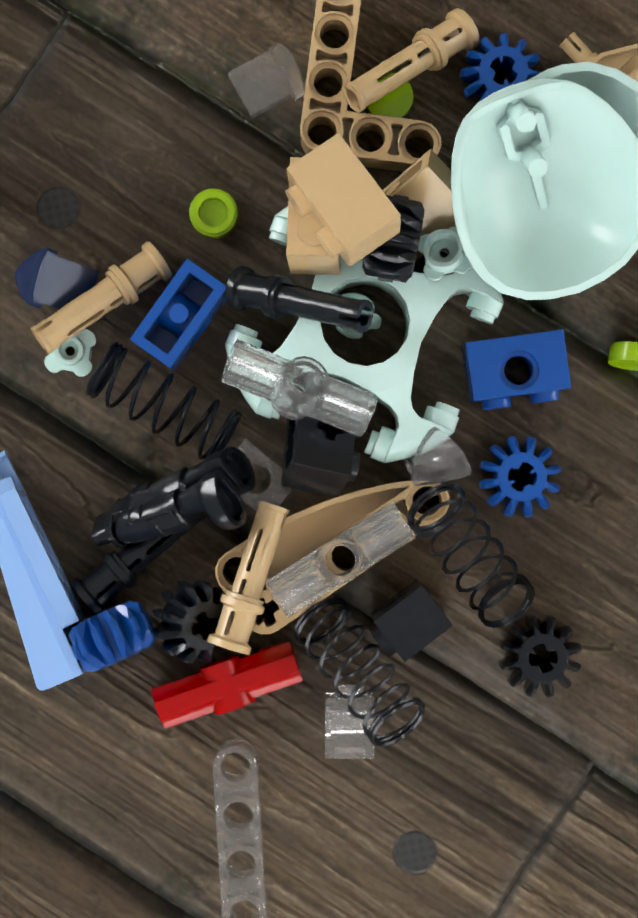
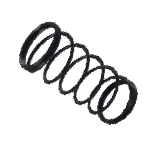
[85,342,242,460]
[407,483,535,628]
[294,597,425,747]

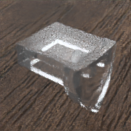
[227,43,304,119]
[404,427,471,486]

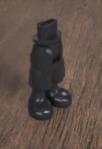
[91,447,255,547]

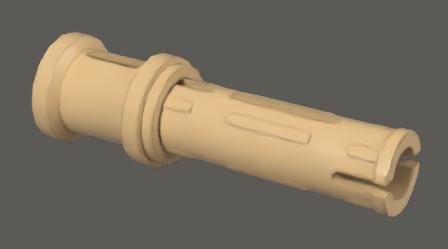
[343,8,479,113]
[30,241,172,354]
[207,501,290,655]

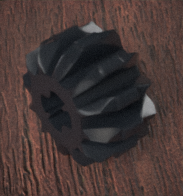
[362,194,425,283]
[152,579,227,663]
[499,615,582,697]

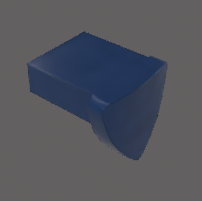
[15,248,99,310]

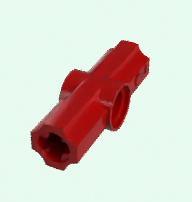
[151,640,303,729]

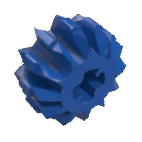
[459,33,541,102]
[478,436,561,518]
[68,601,156,672]

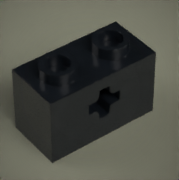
[281,378,364,497]
[369,579,453,662]

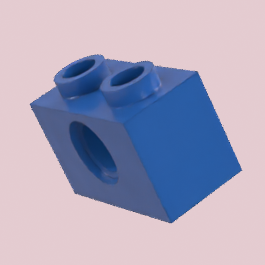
[130,258,226,372]
[462,329,571,410]

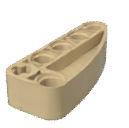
[215,479,449,634]

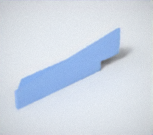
[0,450,86,691]

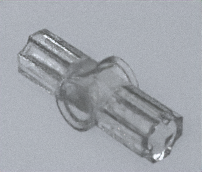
[221,339,378,437]
[265,501,416,618]

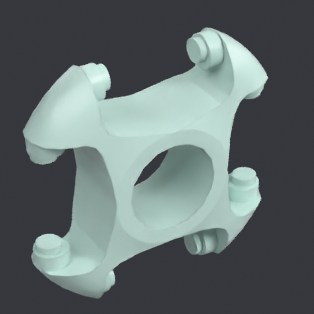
[225,206,504,463]

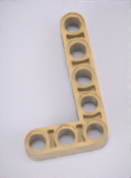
[300,0,442,172]

